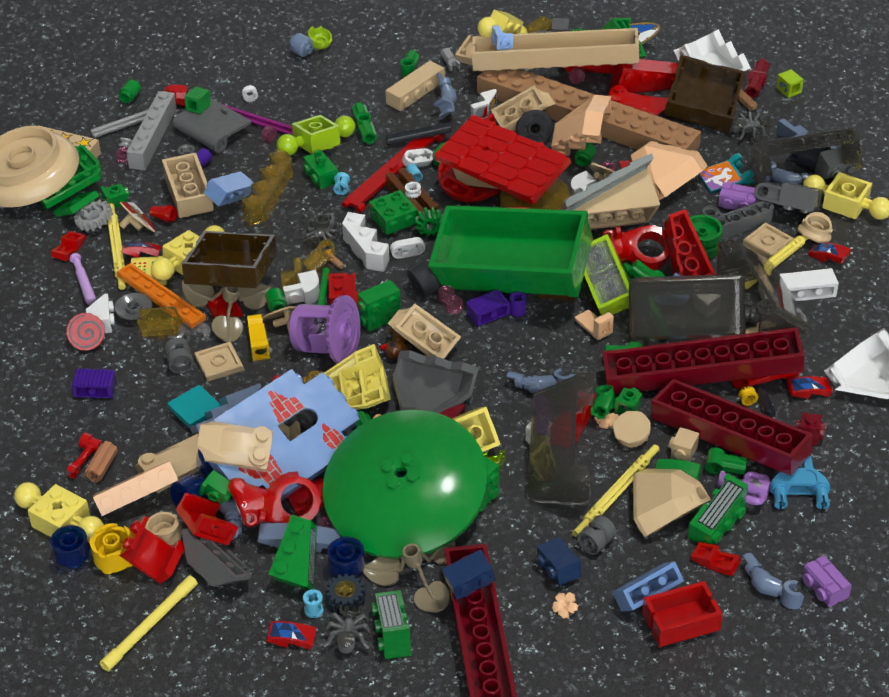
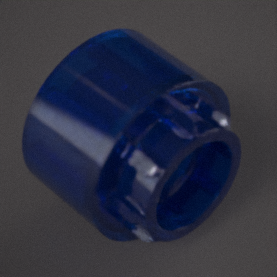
[170,474,208,507]
[50,525,90,568]
[327,537,365,577]

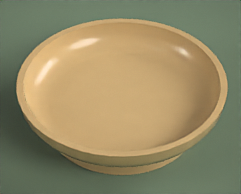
[0,126,79,207]

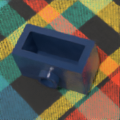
[536,537,581,586]
[442,549,496,600]

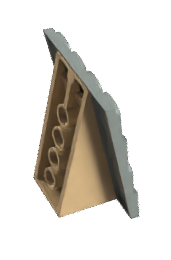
[560,153,660,230]

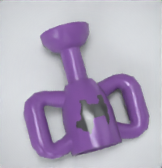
[717,471,770,505]

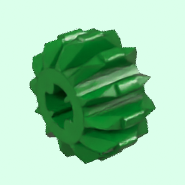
[415,206,443,238]

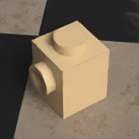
[669,427,699,461]

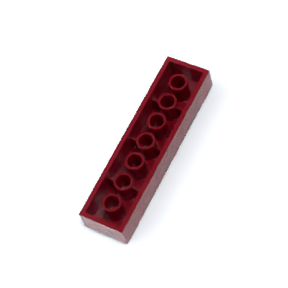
[651,379,813,476]

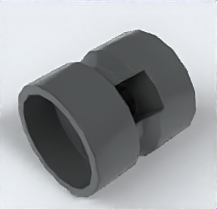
[164,337,194,374]
[577,515,617,555]

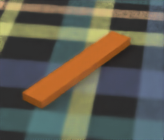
[117,263,206,329]

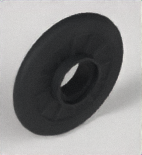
[516,110,553,144]

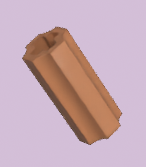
[85,441,118,483]

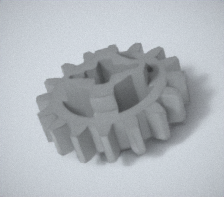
[74,199,113,232]

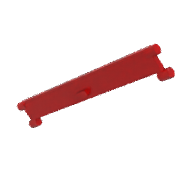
[341,133,446,214]

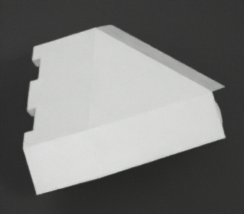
[674,29,750,71]
[824,328,889,399]

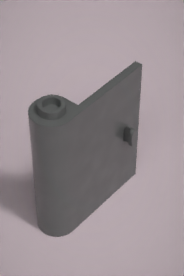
[173,98,251,153]

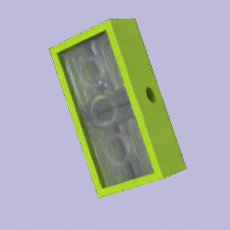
[584,234,638,315]

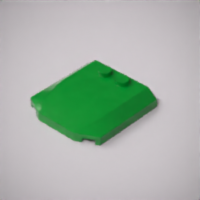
[39,145,101,210]

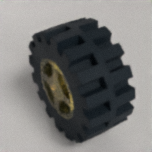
[326,574,365,615]

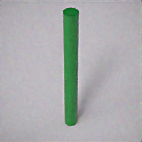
[315,268,330,323]

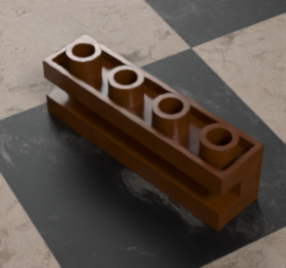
[386,168,439,222]

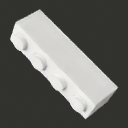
[758,268,838,305]

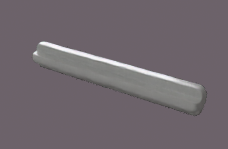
[90,110,148,138]

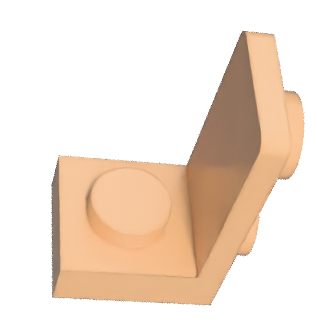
[575,310,614,340]

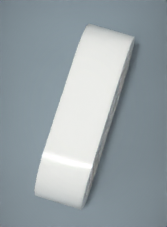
[402,148,434,167]
[390,237,425,259]

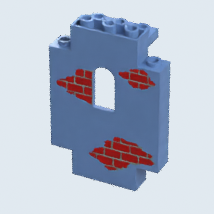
[208,369,360,501]

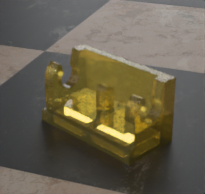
[137,306,182,337]

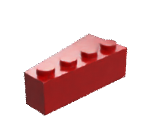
[610,59,678,93]
[664,209,716,290]

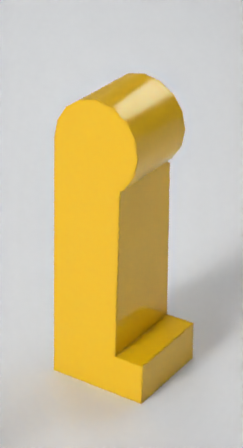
[247,314,270,361]

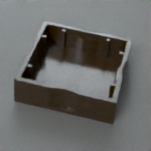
[664,55,745,132]
[182,231,276,289]

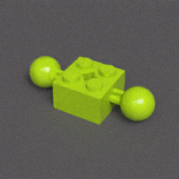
[276,115,355,156]

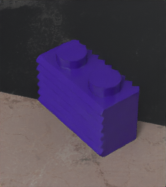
[466,289,510,327]
[72,368,116,398]

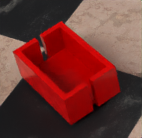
[642,581,723,647]

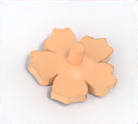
[594,412,618,429]
[552,592,578,619]

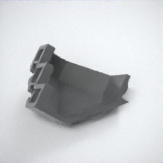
[393,350,479,413]

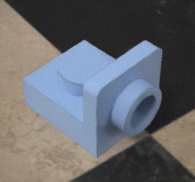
[491,25,514,50]

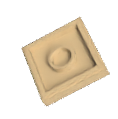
[743,222,794,259]
[194,342,244,382]

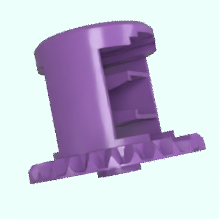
[289,295,360,364]

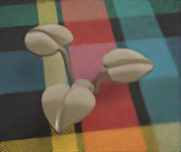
[182,281,271,343]
[362,541,456,612]

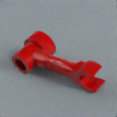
[67,432,104,479]

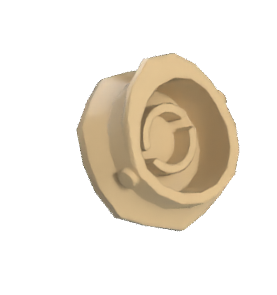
[798,212,833,243]
[612,411,651,447]
[145,512,183,546]

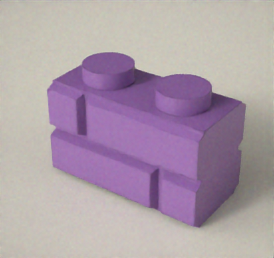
[718,182,758,210]
[802,556,852,607]

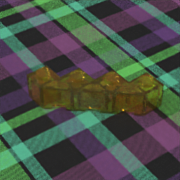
[242,150,293,226]

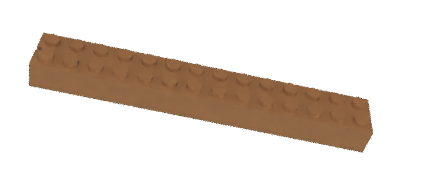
[477,69,701,151]

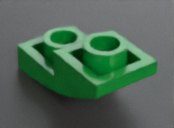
[656,459,701,480]

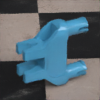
[769,456,831,509]

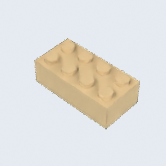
[162,153,214,218]

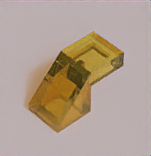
[525,15,553,33]
[280,257,303,291]

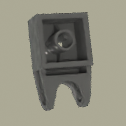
[754,182,823,214]

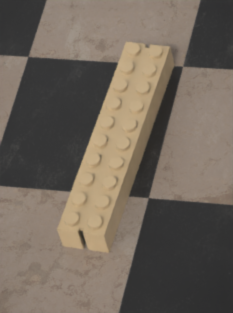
[471,28,639,72]

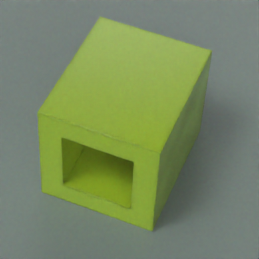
[776,69,803,98]

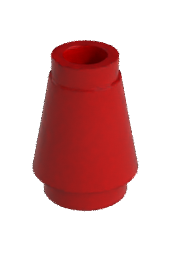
[150,205,177,223]

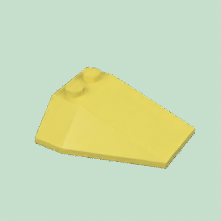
[324,344,391,410]

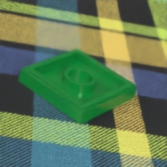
[53,191,99,217]

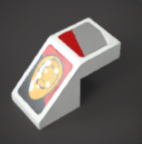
[471,89,497,119]

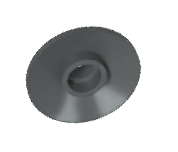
[115,293,152,320]

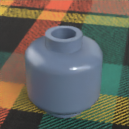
[289,33,313,57]

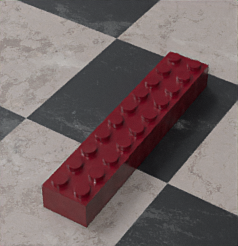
[602,327,804,395]
[444,543,517,697]

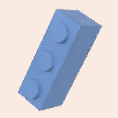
[204,171,256,206]
[612,561,684,612]

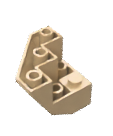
[633,469,711,537]

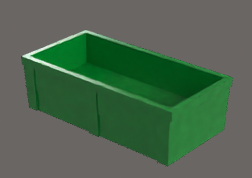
[428,206,593,297]

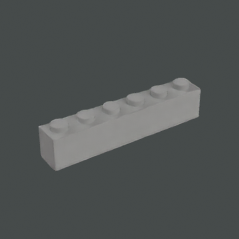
[126,91,177,170]

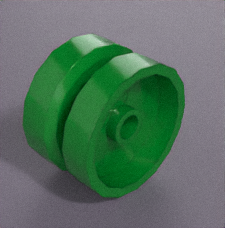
[690,215,723,259]

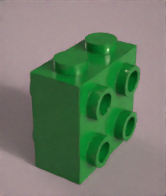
[369,190,418,235]
[357,280,401,332]

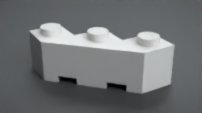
[342,212,389,272]

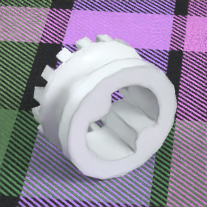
[242,85,258,102]
[405,182,421,199]

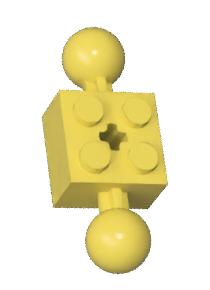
[477,10,528,37]
[803,172,889,220]
[151,225,225,281]
[14,482,104,544]

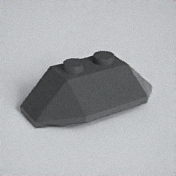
[182,528,251,587]

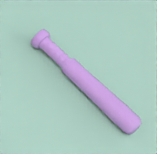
[70,253,96,305]

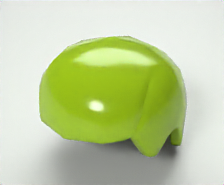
[308,26,332,49]

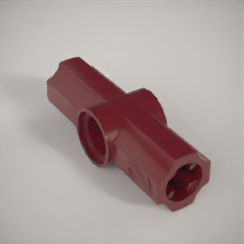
[745,59,770,99]

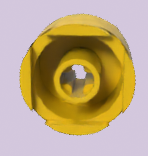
[90,523,133,574]

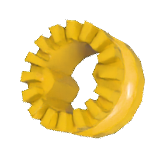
[738,386,758,406]

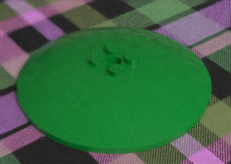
[323,410,488,559]

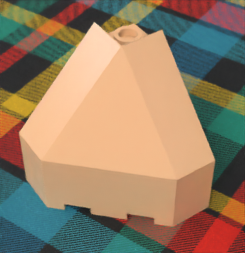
[551,95,612,156]
[631,141,707,200]

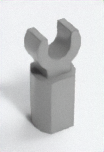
[440,48,460,71]

